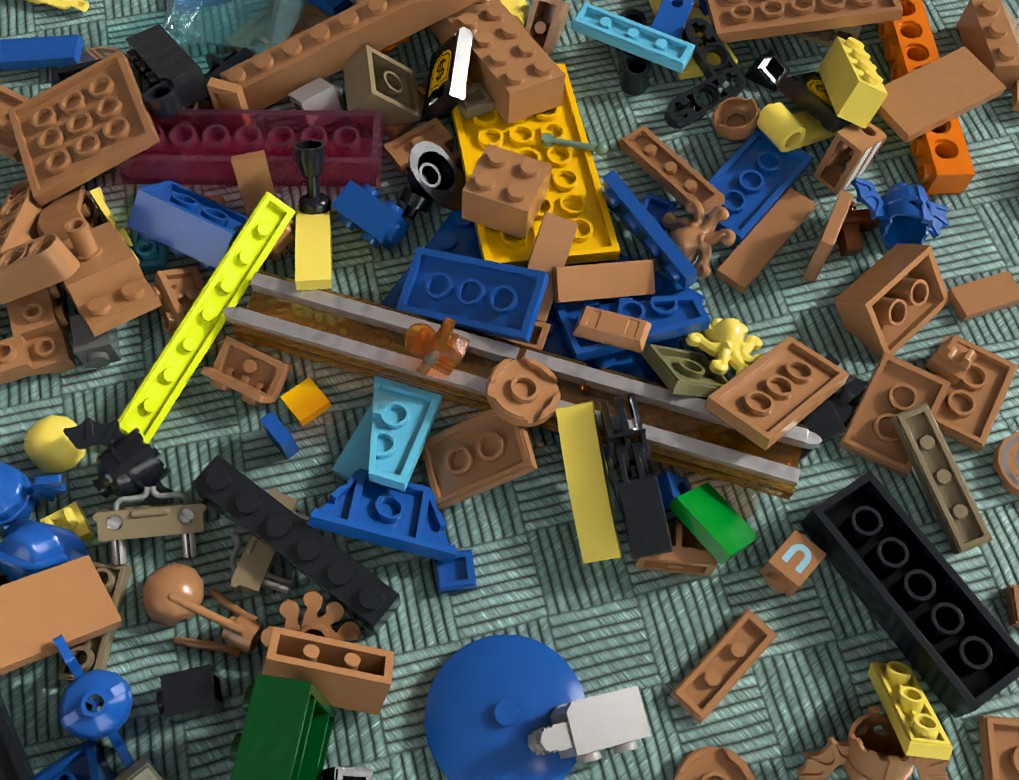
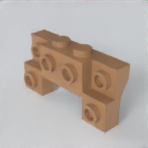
[0,283,77,385]

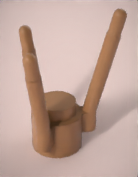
[167,589,264,658]

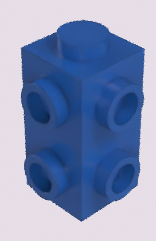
[330,179,410,251]

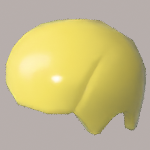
[23,415,86,473]

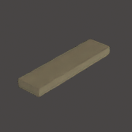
[890,403,993,554]

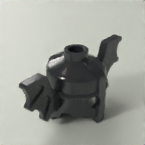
[63,418,174,538]

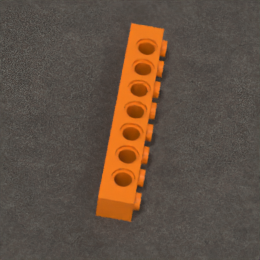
[878,0,975,195]

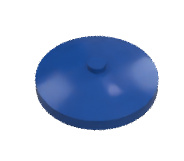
[424,634,585,780]

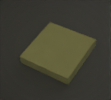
[641,344,729,398]

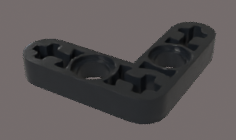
[664,18,745,129]

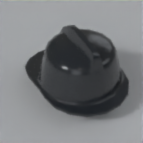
[407,141,466,210]

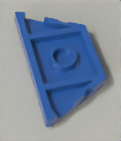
[307,468,457,564]

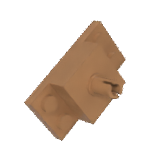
[60,217,162,337]

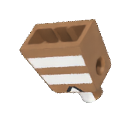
[813,123,887,195]

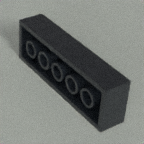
[800,471,1019,718]

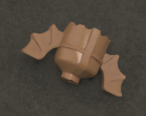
[796,706,950,780]

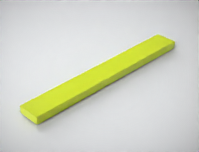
[117,191,296,444]

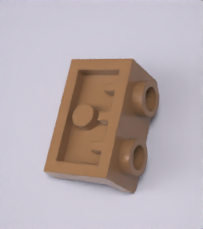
[151,266,205,336]

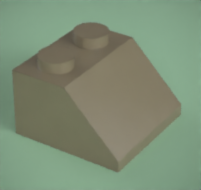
[343,44,421,127]

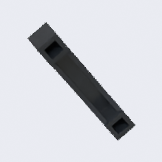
[191,455,401,635]

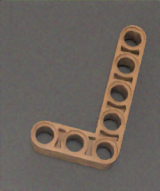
[0,178,80,305]

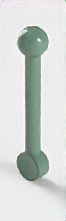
[541,133,607,156]

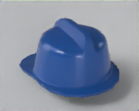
[0,518,89,581]

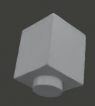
[288,77,344,131]

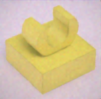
[40,501,95,542]

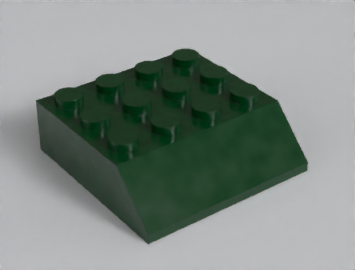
[230,673,336,780]

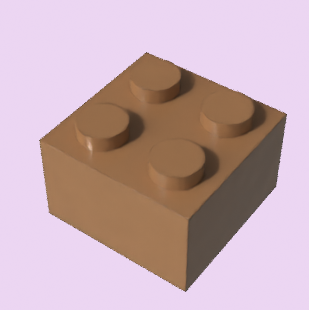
[461,144,552,239]

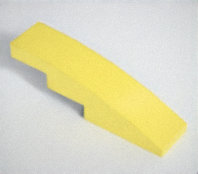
[295,204,332,291]
[556,401,622,564]

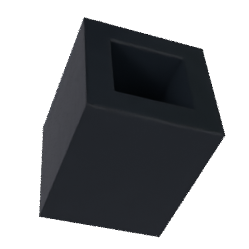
[156,664,225,724]

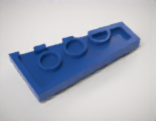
[602,170,697,290]
[554,294,710,363]

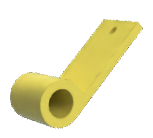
[757,102,838,153]

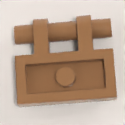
[383,117,462,186]

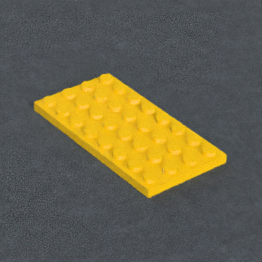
[451,63,620,268]

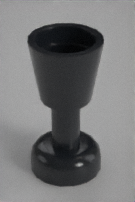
[292,139,332,215]

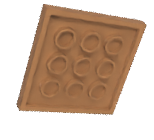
[8,50,160,206]

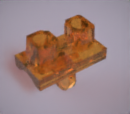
[404,317,470,376]

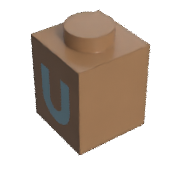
[759,529,827,598]

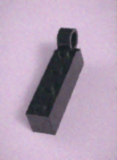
[126,24,210,119]

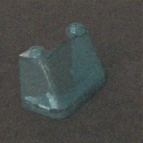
[163,0,308,55]

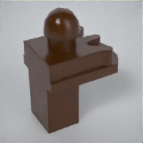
[837,201,879,257]

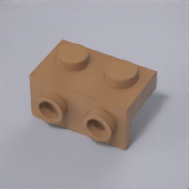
[201,336,292,407]

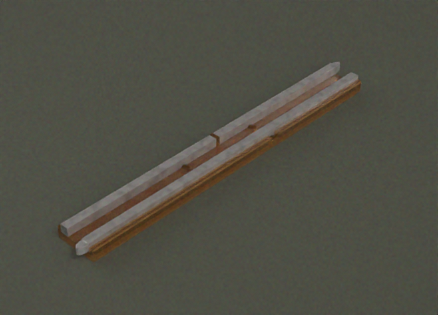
[223,271,822,500]

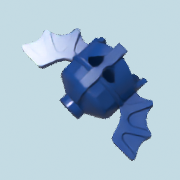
[850,177,949,250]
[0,461,66,535]
[53,634,135,770]

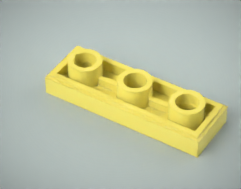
[868,661,953,760]

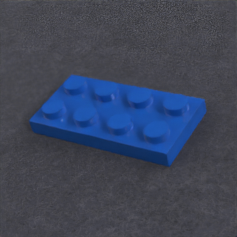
[706,127,813,245]
[395,247,549,343]

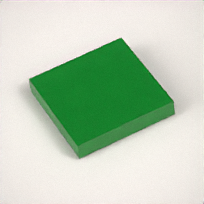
[668,482,759,565]

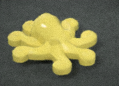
[686,318,763,376]

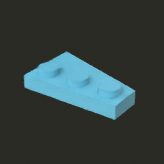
[368,375,442,492]

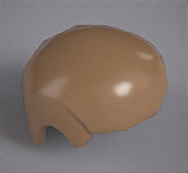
[712,97,760,141]
[142,563,204,627]

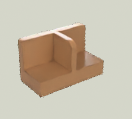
[634,519,717,577]

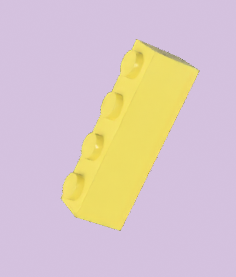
[818,36,888,129]

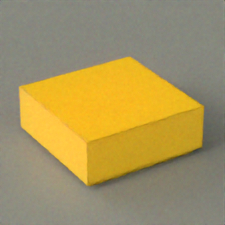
[280,377,332,427]

